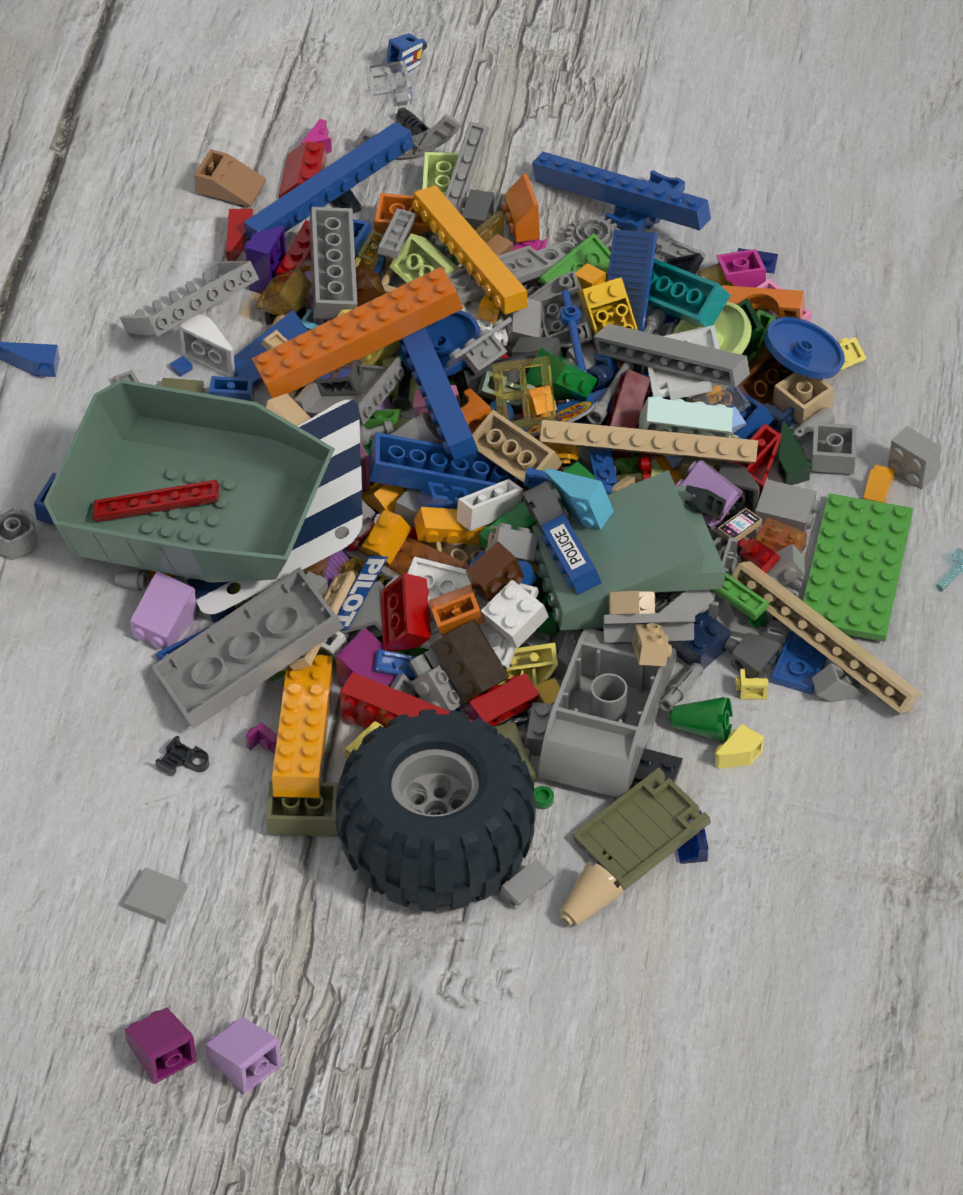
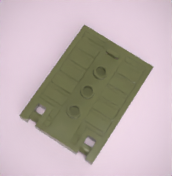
[572,768,711,890]

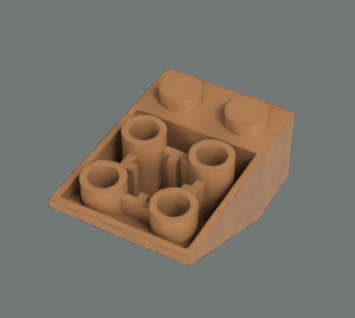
[194,149,266,207]

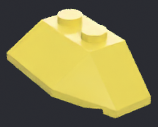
[498,643,558,686]

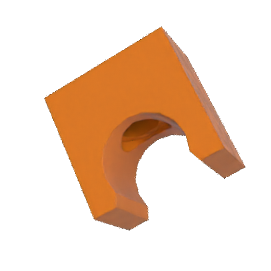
[461,388,491,434]

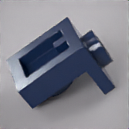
[764,403,795,434]

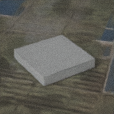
[124,867,188,924]

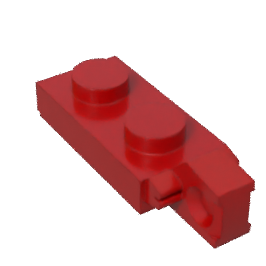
[737,538,781,573]

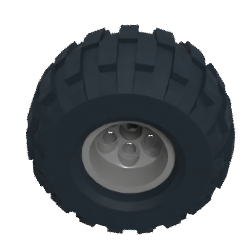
[335,709,536,911]

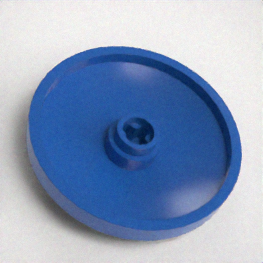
[400,310,482,376]
[764,317,845,379]

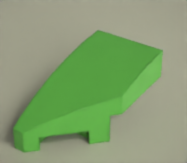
[614,457,649,483]

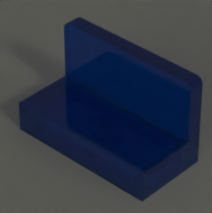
[677,810,709,864]

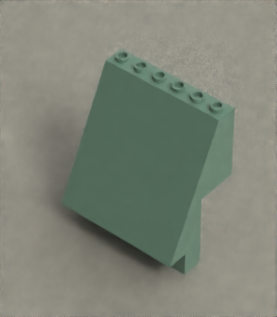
[531,470,726,630]

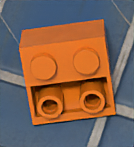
[429,584,486,637]

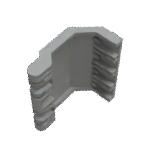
[708,537,804,644]

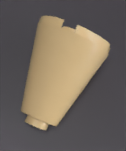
[560,861,623,926]

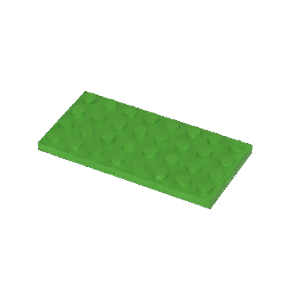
[803,493,913,642]

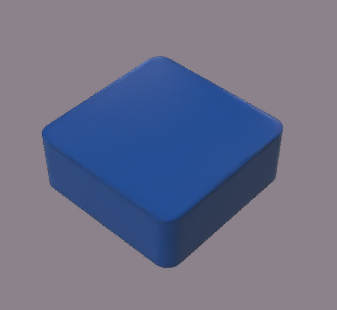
[170,356,193,377]

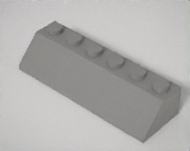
[309,207,357,319]

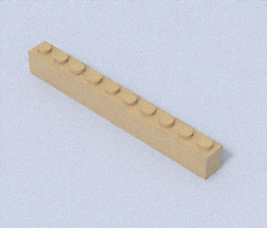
[539,420,758,464]
[731,561,922,714]

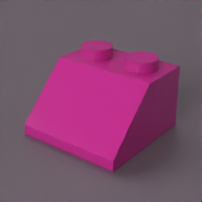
[716,249,766,288]

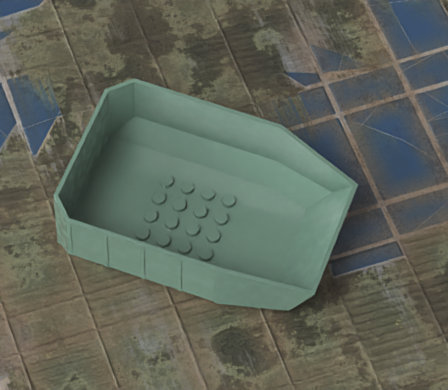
[44,379,335,582]

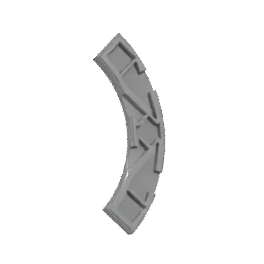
[353,113,462,159]

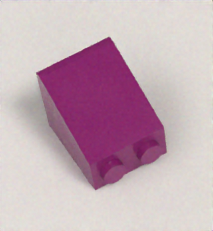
[336,628,396,687]
[124,1007,197,1084]

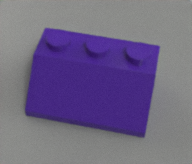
[244,225,286,294]

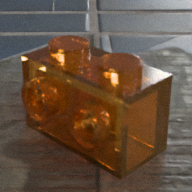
[756,518,807,554]

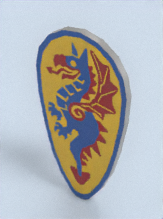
[527,400,595,437]

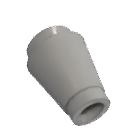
[115,569,149,591]

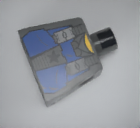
[315,360,364,396]

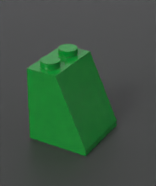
[522,348,597,401]

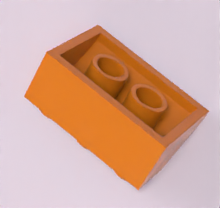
[501,174,540,242]

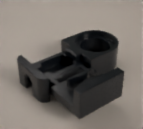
[155,736,210,776]

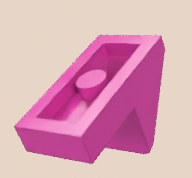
[301,119,332,154]

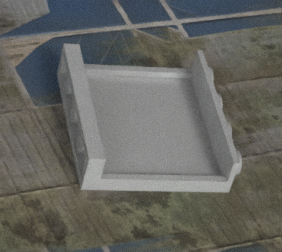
[294,358,404,425]

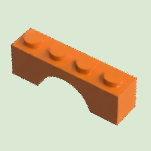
[722,285,805,319]

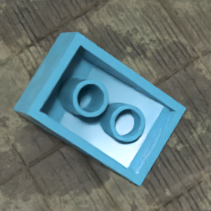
[545,468,614,530]

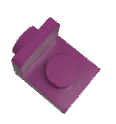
[245,722,277,755]

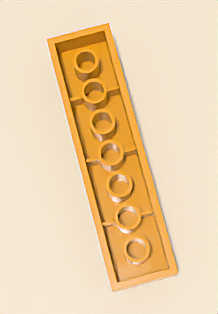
[272,655,334,798]

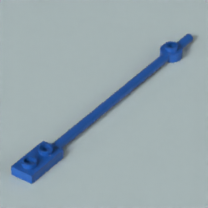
[560,290,617,486]

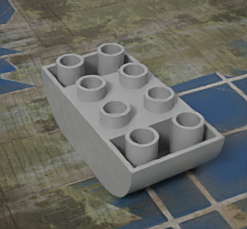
[538,628,676,798]

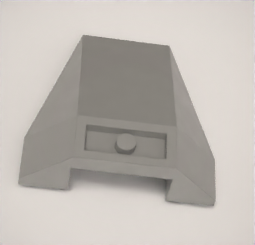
[508,271,594,352]

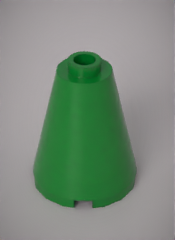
[668,697,733,742]

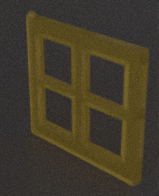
[492,356,558,429]

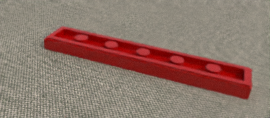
[93,479,219,522]

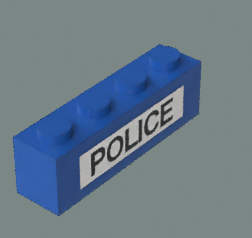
[541,514,602,595]

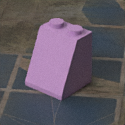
[676,460,743,527]
[130,571,198,649]
[205,1017,282,1094]

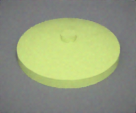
[673,302,752,355]

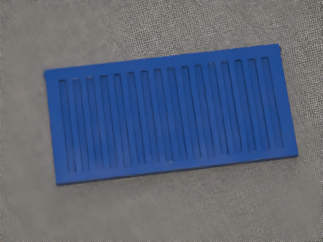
[607,229,658,331]

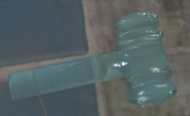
[936,548,963,592]

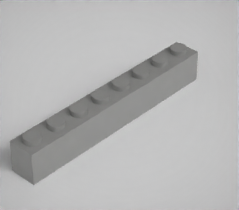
[594,323,750,388]

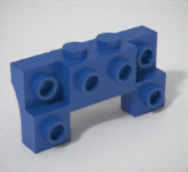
[605,170,685,232]

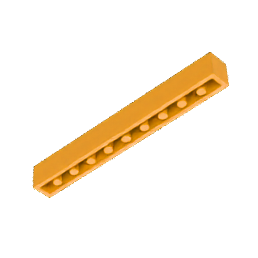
[412,185,527,315]

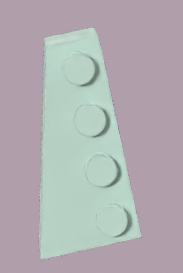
[639,396,733,438]

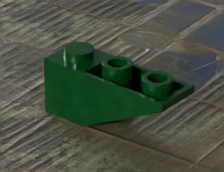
[778,421,812,485]

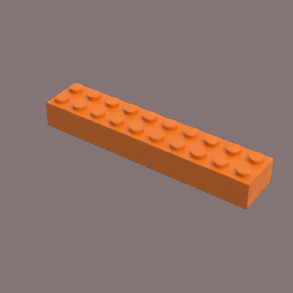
[252,266,463,398]

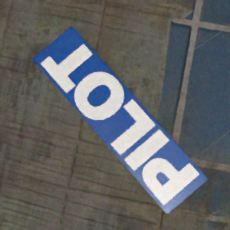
[336,556,389,630]

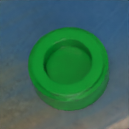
[534,786,554,809]

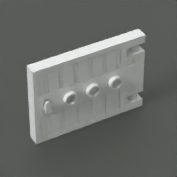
[648,325,729,400]

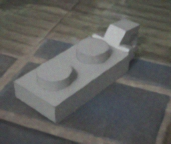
[655,238,705,262]

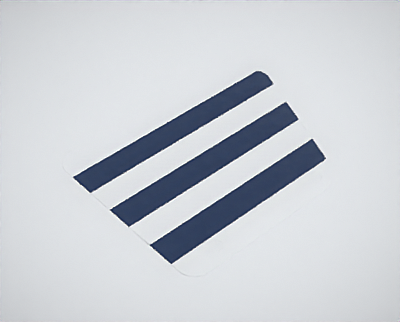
[185,400,363,614]

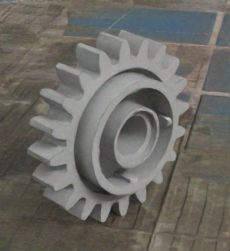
[565,214,620,252]

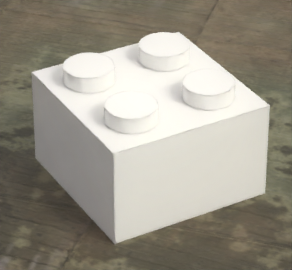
[481,580,548,649]

